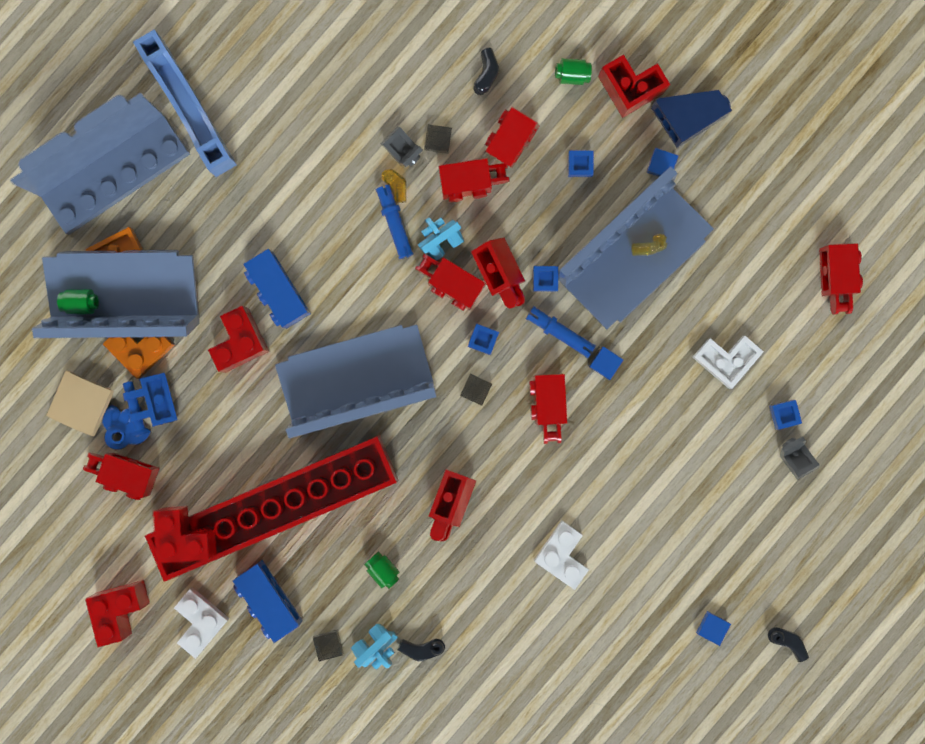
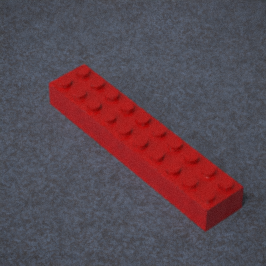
[144,435,399,582]

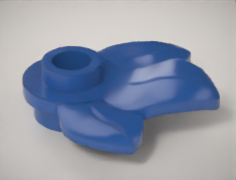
[102,405,151,450]

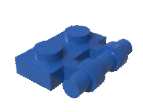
[123,372,178,431]

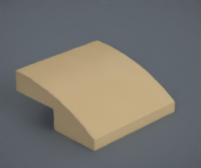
[46,371,114,436]

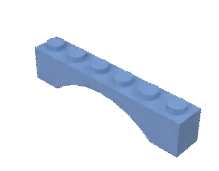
[133,29,237,177]

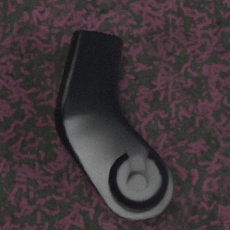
[473,48,499,95]
[768,627,809,662]
[397,639,445,662]

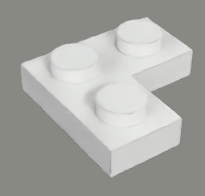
[692,336,764,389]
[534,520,589,590]
[174,587,230,659]

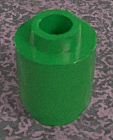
[555,58,592,85]
[57,289,99,314]
[364,551,400,589]

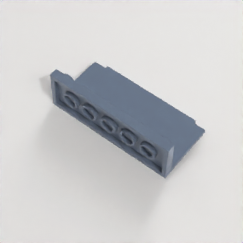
[10,93,190,235]
[559,166,714,330]
[32,250,200,338]
[275,325,436,439]

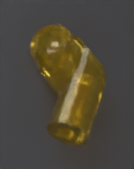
[381,169,407,203]
[632,234,668,256]

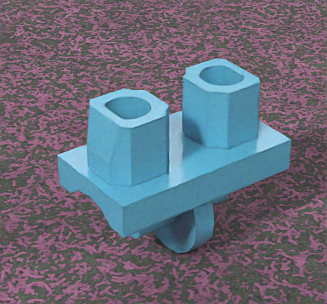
[417,217,464,261]
[351,624,398,670]

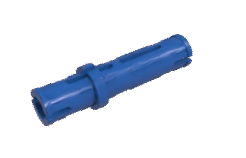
[375,185,414,260]
[526,306,596,358]

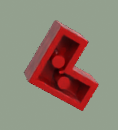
[598,54,671,118]
[485,107,540,168]
[208,305,270,373]
[153,506,216,564]
[85,580,150,648]

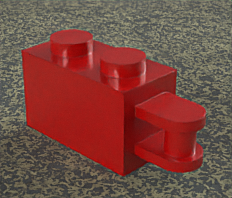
[439,158,510,202]
[471,237,525,309]
[819,243,863,315]
[415,254,486,311]
[529,374,567,444]
[83,452,160,500]
[428,469,476,542]

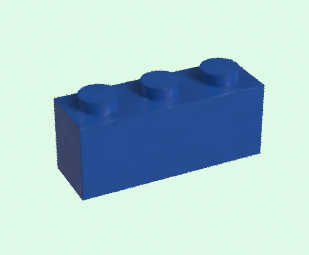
[243,248,311,329]
[232,560,303,643]

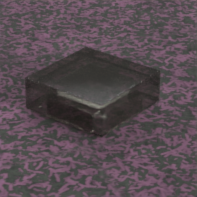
[424,124,452,154]
[460,373,492,406]
[313,630,344,662]

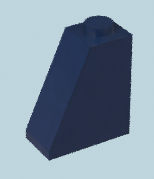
[651,90,732,148]

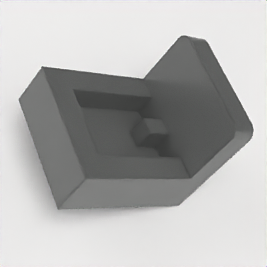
[380,126,423,167]
[780,437,820,480]

